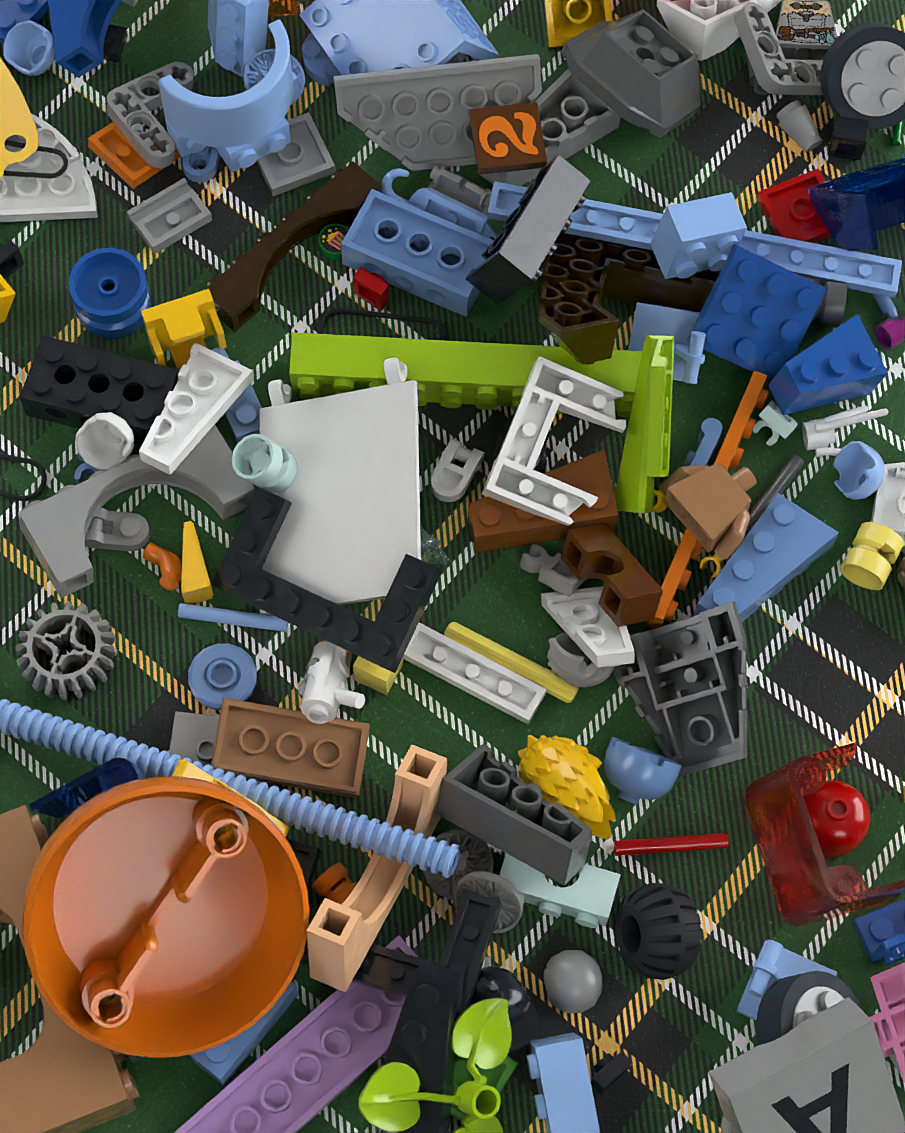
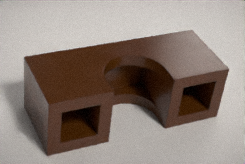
[561,523,663,627]

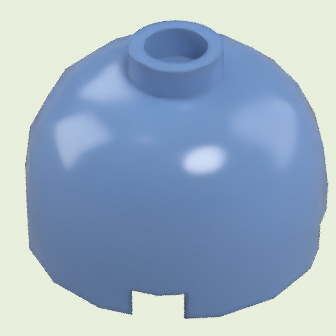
[604,737,682,804]

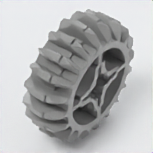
[15,600,117,701]

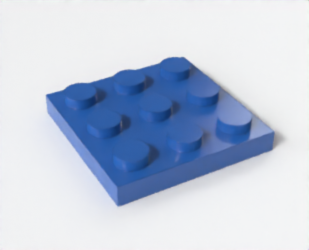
[687,244,827,381]

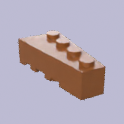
[468,449,618,553]

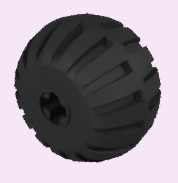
[615,883,702,980]

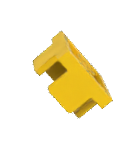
[141,289,227,371]

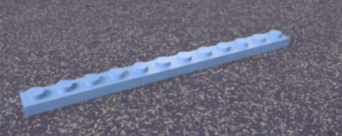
[487,181,902,297]

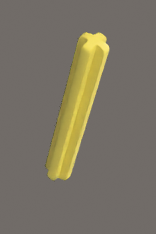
[444,622,579,703]

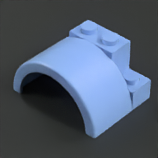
[158,20,300,172]

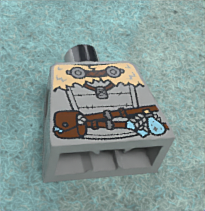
[775,0,838,60]

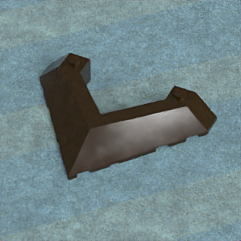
[538,233,721,365]

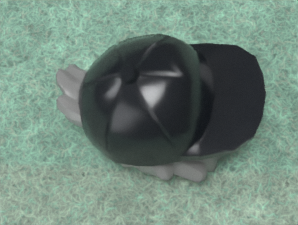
[469,956,541,1051]

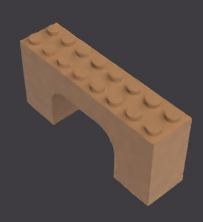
[0,805,140,1133]

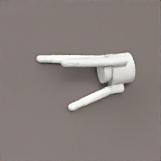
[802,405,888,457]

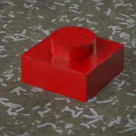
[352,267,389,311]

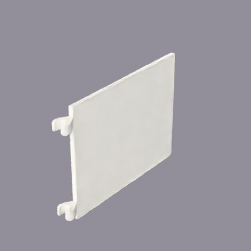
[260,357,421,615]

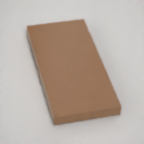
[211,697,370,798]

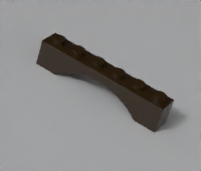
[204,161,382,333]

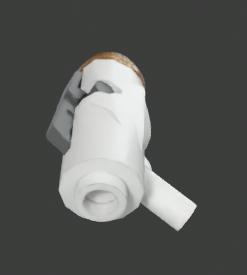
[298,639,365,724]

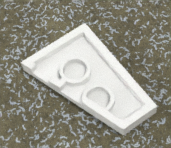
[541,586,635,668]

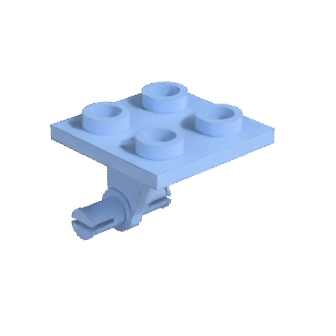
[628,302,706,384]
[736,940,837,1020]

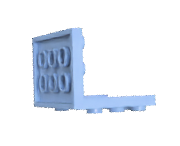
[300,0,500,75]

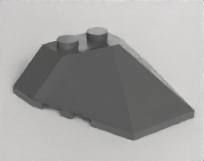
[613,601,747,777]

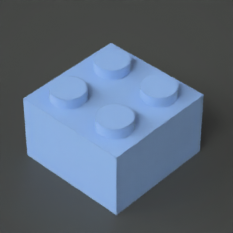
[651,192,747,279]

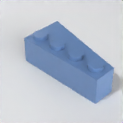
[693,493,839,622]

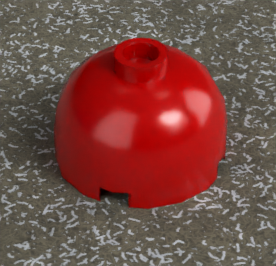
[793,780,871,858]

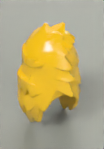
[518,735,616,841]

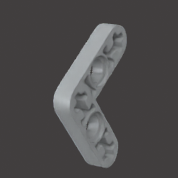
[735,2,823,95]
[107,62,194,168]

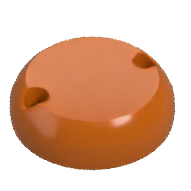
[22,776,309,1058]

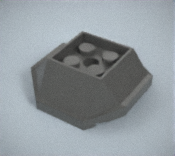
[561,9,701,138]

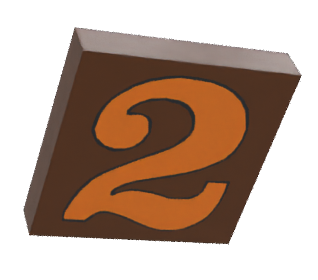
[469,102,547,175]

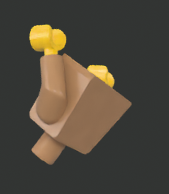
[653,463,757,578]

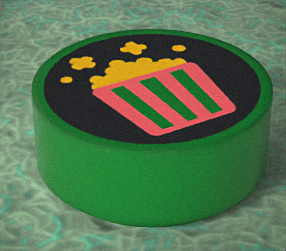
[318,224,349,260]

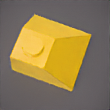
[544,0,612,48]

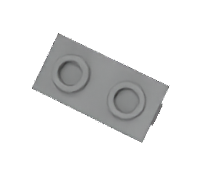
[427,166,492,215]

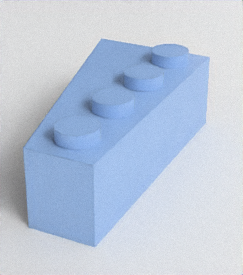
[527,1032,600,1133]

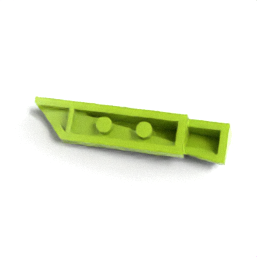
[615,335,674,513]

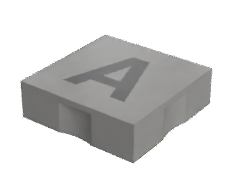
[708,997,905,1133]

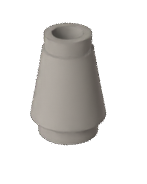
[776,100,822,152]

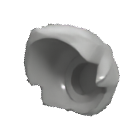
[547,632,614,688]

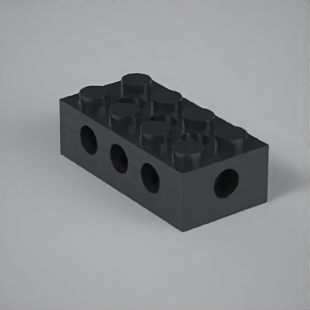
[19,335,179,445]

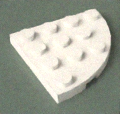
[0,114,98,222]

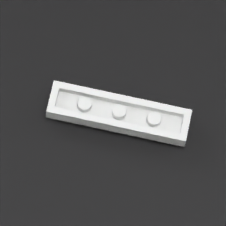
[403,623,546,725]

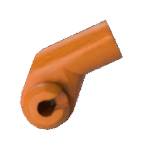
[143,542,182,591]

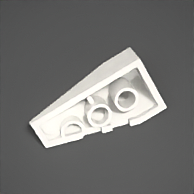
[657,0,782,61]

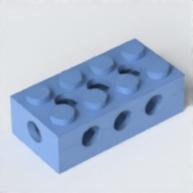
[341,189,494,317]

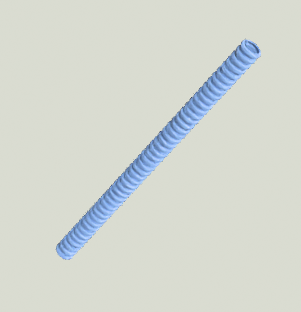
[0,699,460,878]

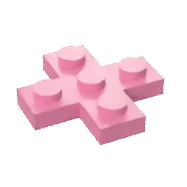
[869,962,905,1083]

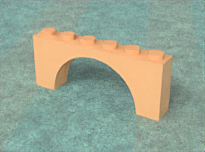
[307,745,447,993]

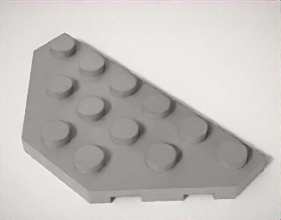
[333,54,542,171]

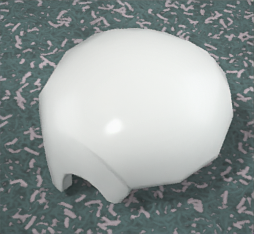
[75,412,135,470]

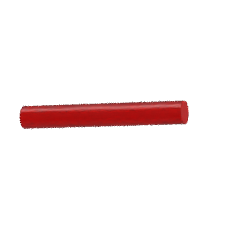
[614,833,729,856]

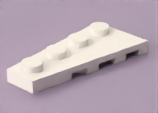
[139,342,254,475]

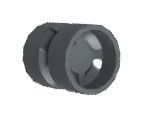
[806,278,847,328]

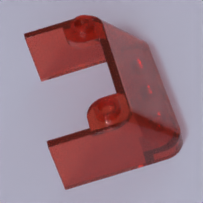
[744,743,905,926]

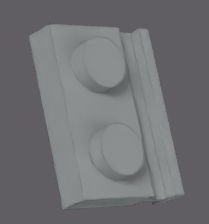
[126,178,212,254]

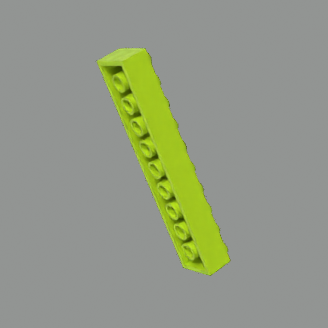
[289,332,642,418]

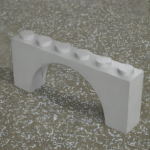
[18,424,255,598]

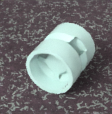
[232,434,298,493]

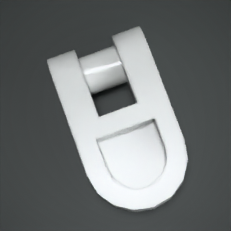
[431,438,485,502]

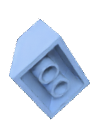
[208,0,269,77]

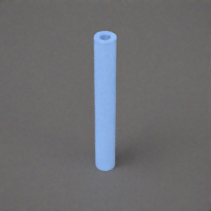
[178,603,289,632]

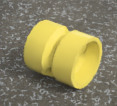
[840,522,904,590]

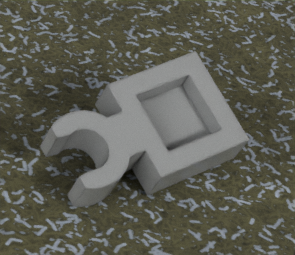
[519,544,586,597]

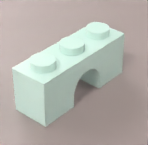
[499,853,621,928]

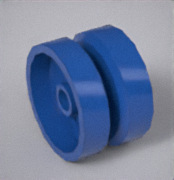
[68,247,151,339]

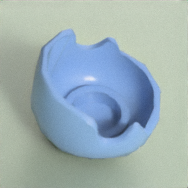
[3,21,55,76]
[833,441,884,500]

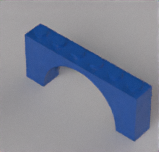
[48,0,122,78]

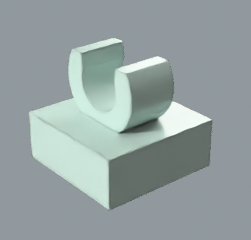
[753,400,798,446]

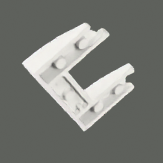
[481,356,626,526]

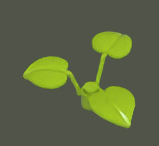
[358,998,512,1133]

